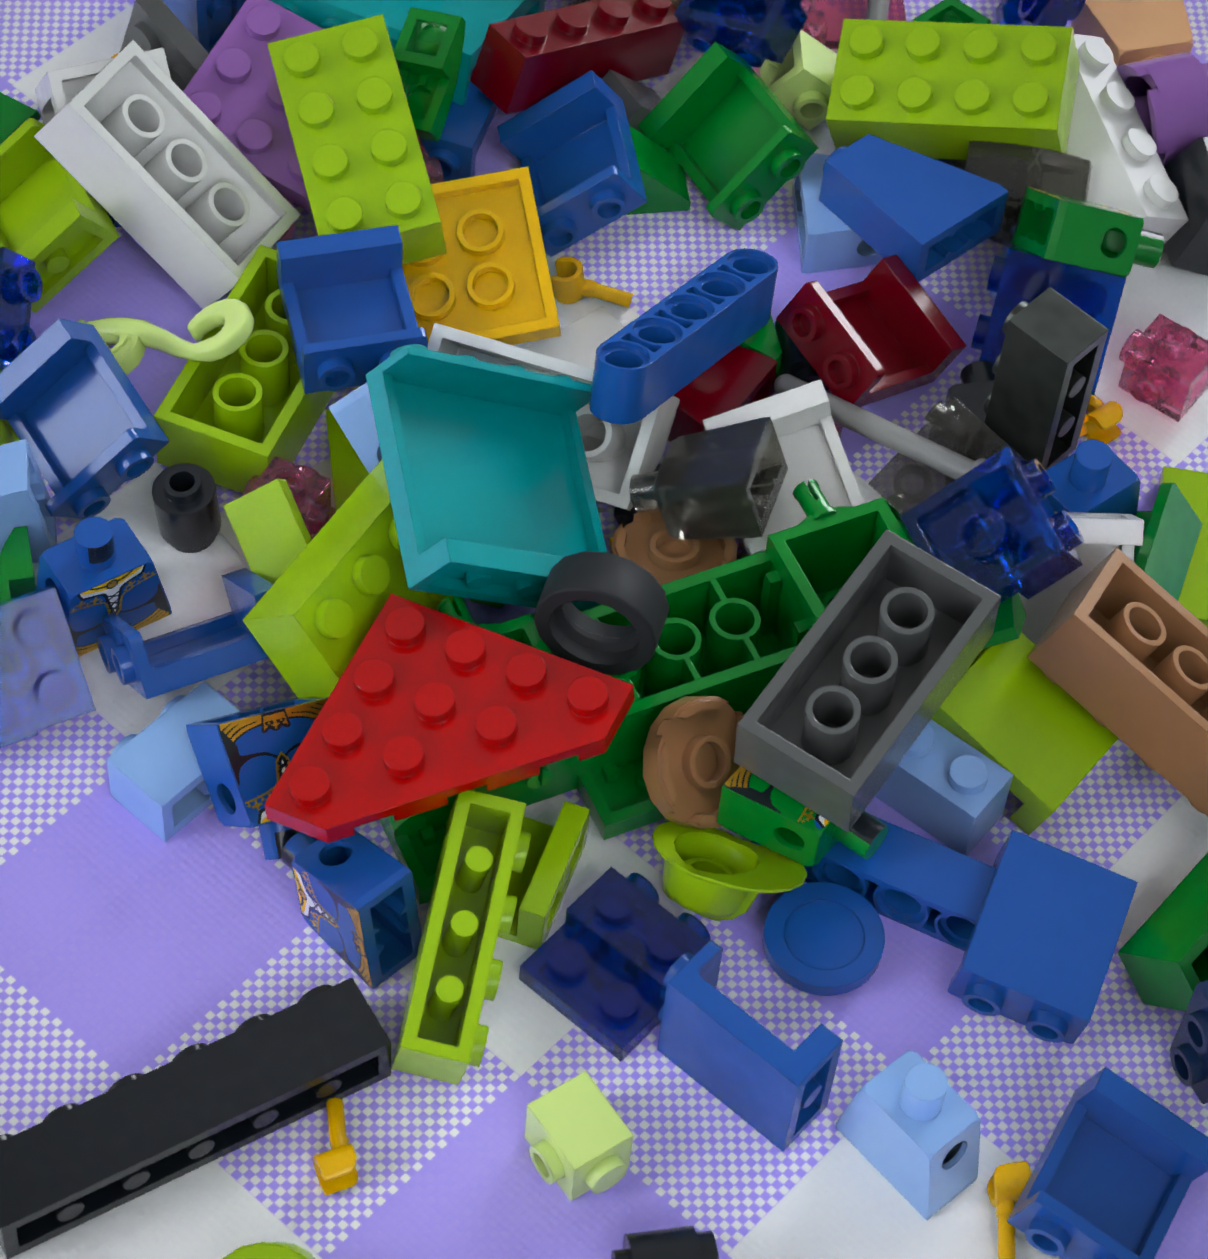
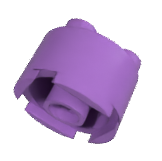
[1117,52,1208,166]

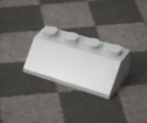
[1021,34,1189,244]
[34,40,301,309]
[428,322,680,511]

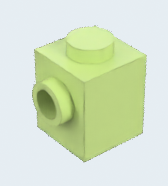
[759,28,837,131]
[524,1071,634,1201]

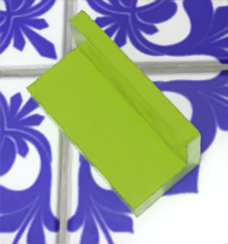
[497,801,590,951]

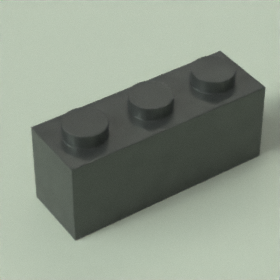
[980,287,1109,480]

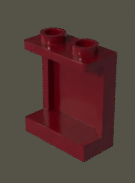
[776,254,967,407]

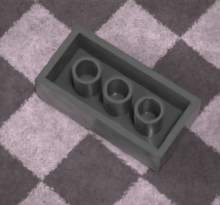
[734,529,1001,832]

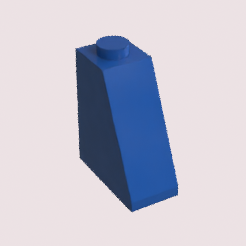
[819,134,1009,282]

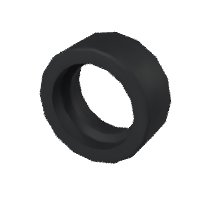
[534,551,669,675]

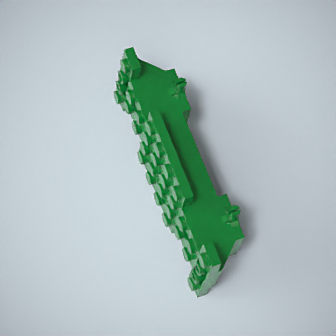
[379,479,948,905]

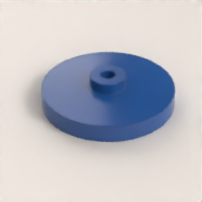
[762,882,885,996]

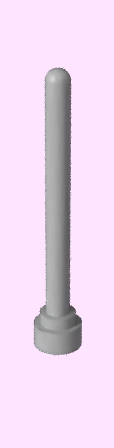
[774,374,1022,513]

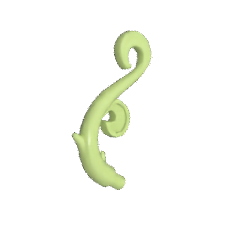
[77,298,254,375]

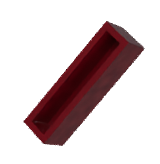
[470,0,689,114]

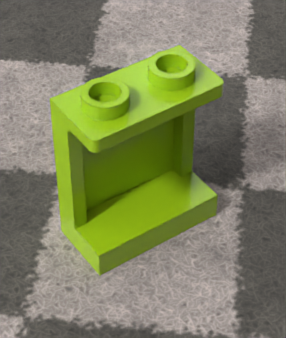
[0,118,119,313]
[932,632,1119,835]

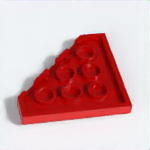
[264,594,634,843]

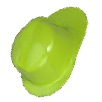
[652,821,807,921]

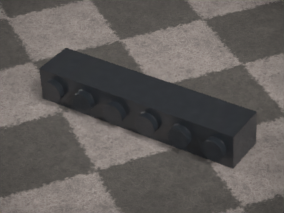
[0,977,391,1259]

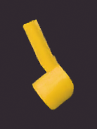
[550,256,633,308]
[1084,391,1123,444]
[313,1098,359,1196]
[987,1161,1032,1259]

